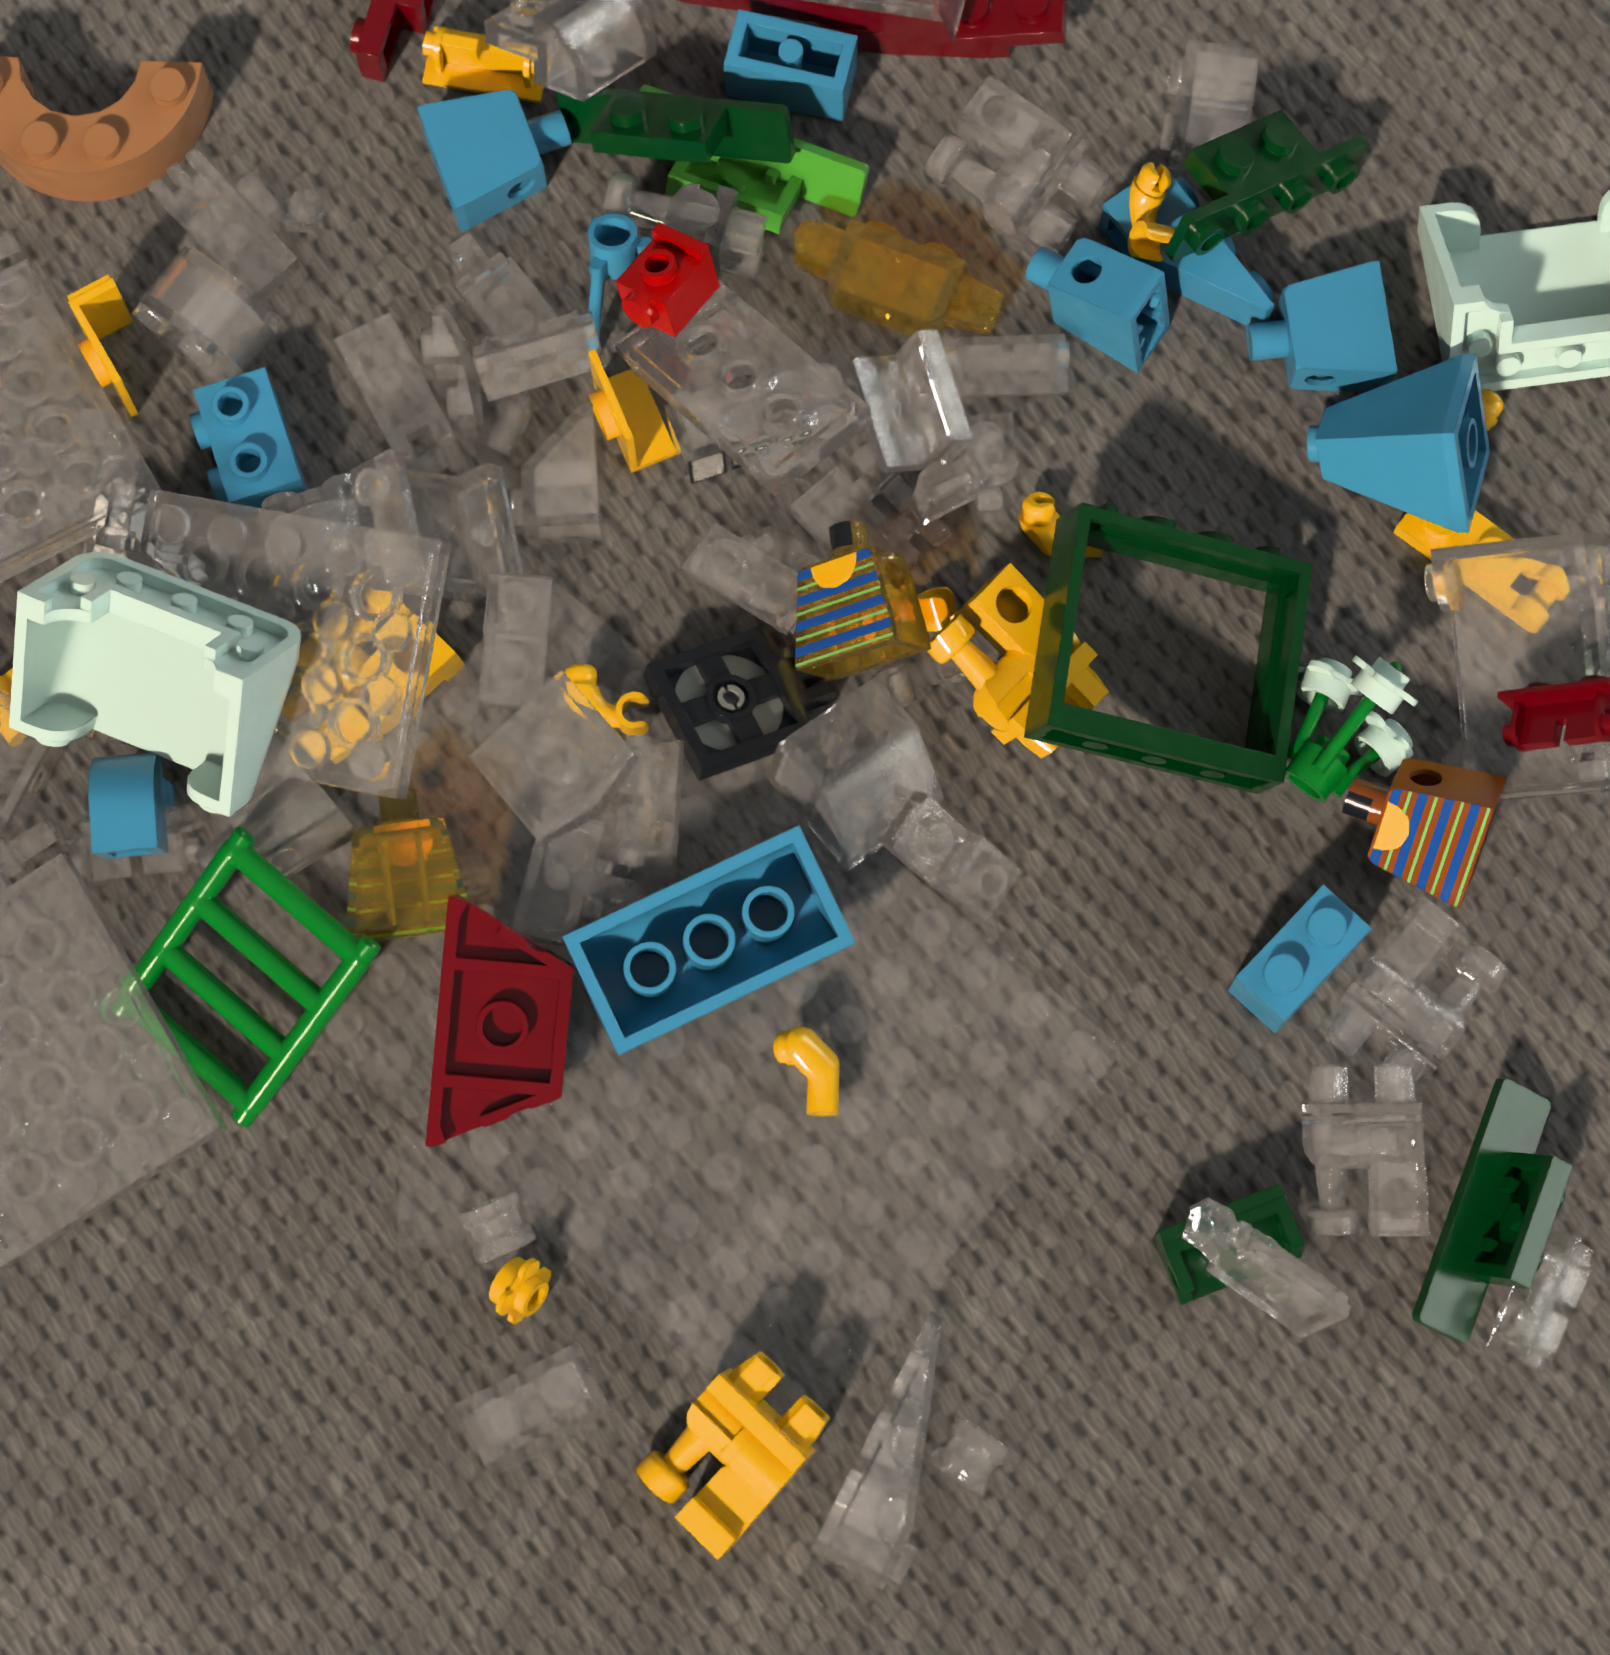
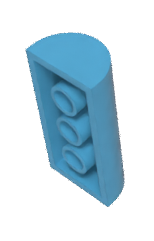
[562,825,856,1056]

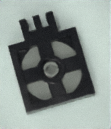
[643,626,837,781]

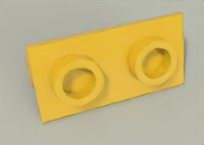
[422,26,553,104]

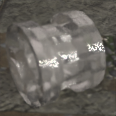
[456,1190,537,1264]
[928,1415,1012,1498]

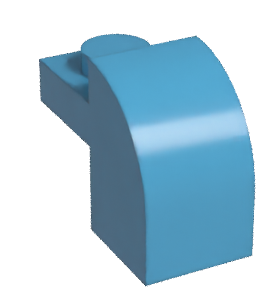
[88,752,175,859]

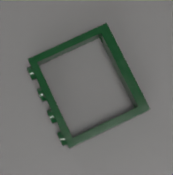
[1024,502,1313,794]

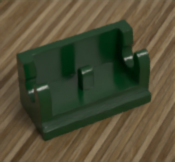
[1153,1183,1304,1306]

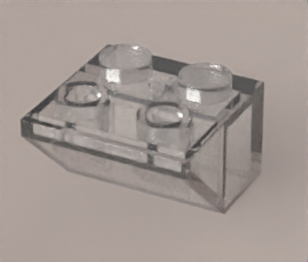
[766,677,945,871]

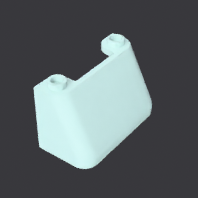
[1418,189,1610,391]
[9,552,301,817]

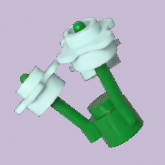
[1285,655,1419,803]

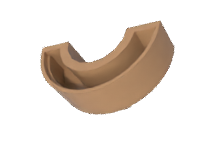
[0,57,213,202]

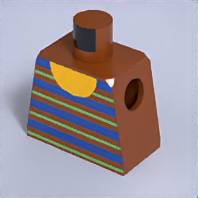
[1342,758,1507,908]

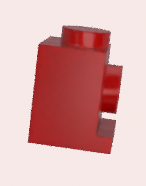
[615,223,720,337]

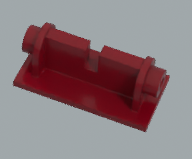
[1497,675,1610,752]

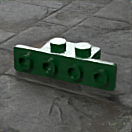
[556,84,796,164]
[1164,109,1369,262]
[1412,1078,1573,1343]

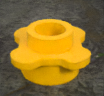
[489,1257,551,1324]

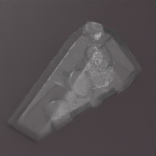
[810,1311,942,1591]

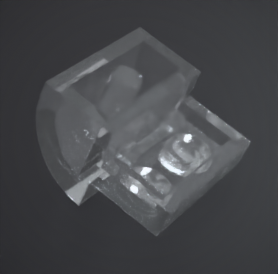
[485,0,656,101]

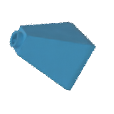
[1307,354,1490,533]

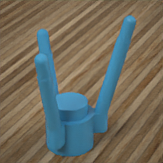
[584,213,652,366]

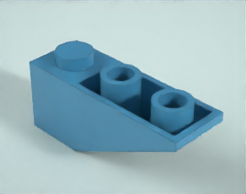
[1099,164,1274,325]

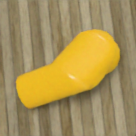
[1018,492,1103,558]
[773,1026,840,1117]

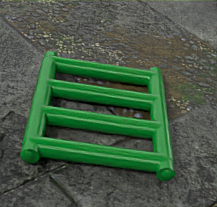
[109,826,381,1127]

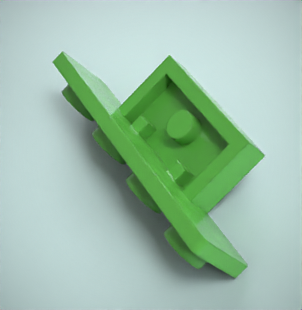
[639,84,869,234]

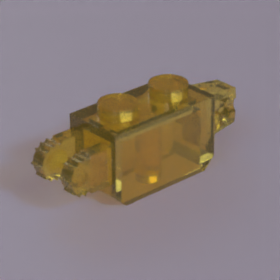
[793,218,1004,343]

